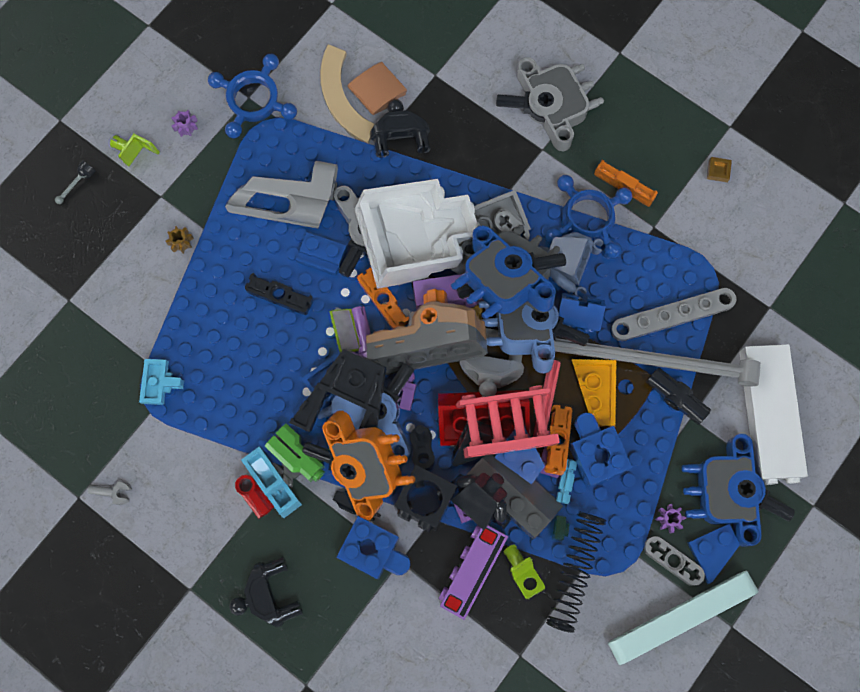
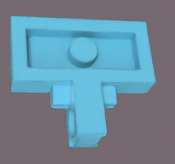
[139,359,184,405]

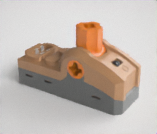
[366,289,488,375]

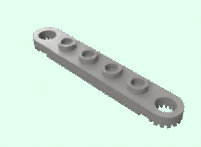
[611,288,736,341]

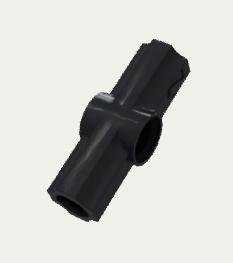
[646,367,711,425]

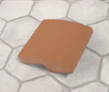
[348,62,407,115]

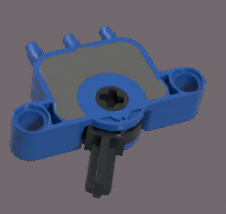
[451,226,566,319]
[681,434,795,547]

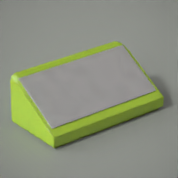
[329,309,360,353]

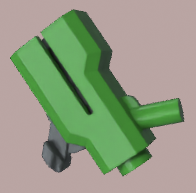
[265,424,330,487]

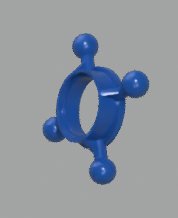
[208,54,297,138]
[545,175,632,258]

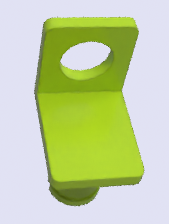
[110,133,160,166]
[504,544,545,599]

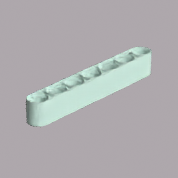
[608,570,759,665]

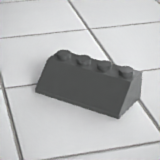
[467,454,563,540]

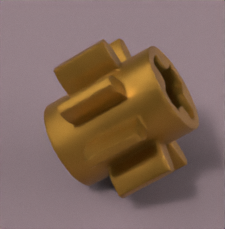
[165,226,194,254]

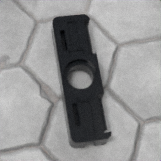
[245,273,313,315]

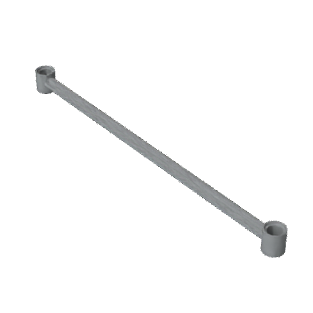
[408,312,761,386]

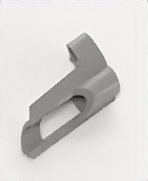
[225,161,338,228]

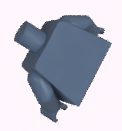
[539,232,604,300]

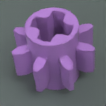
[172,110,198,137]
[655,504,686,533]

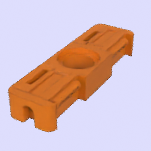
[594,160,658,207]
[357,268,409,330]
[544,405,572,475]

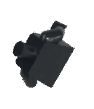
[451,472,511,530]

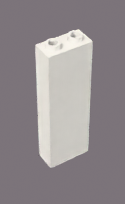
[739,344,808,485]

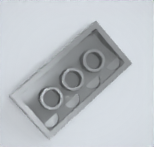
[474,190,531,241]

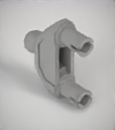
[460,355,524,397]

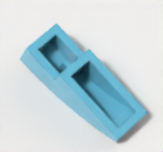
[241,447,302,518]

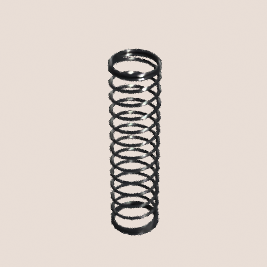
[546,511,607,633]

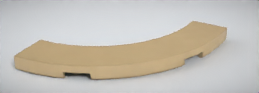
[320,44,375,144]

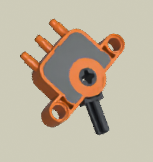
[302,410,415,520]

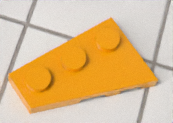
[572,359,616,427]

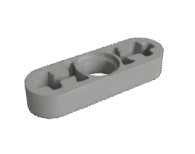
[644,536,705,586]

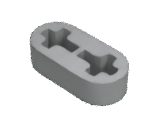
[493,211,530,240]

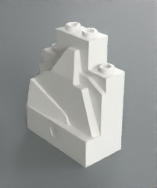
[355,179,480,289]

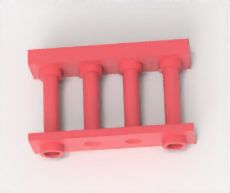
[456,385,560,458]

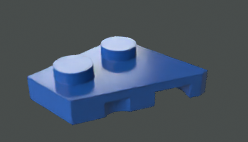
[494,427,545,484]

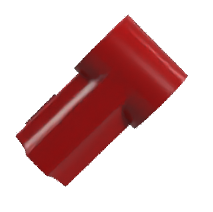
[235,475,274,519]

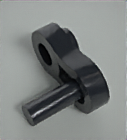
[410,425,435,471]

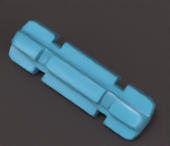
[556,459,577,504]

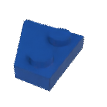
[687,524,740,584]

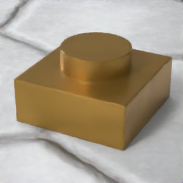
[707,157,732,183]

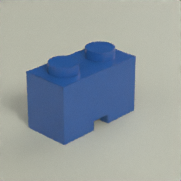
[558,293,606,333]

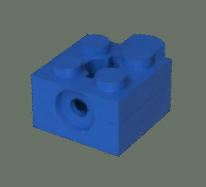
[569,413,632,486]
[336,516,410,580]

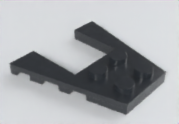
[289,349,387,432]

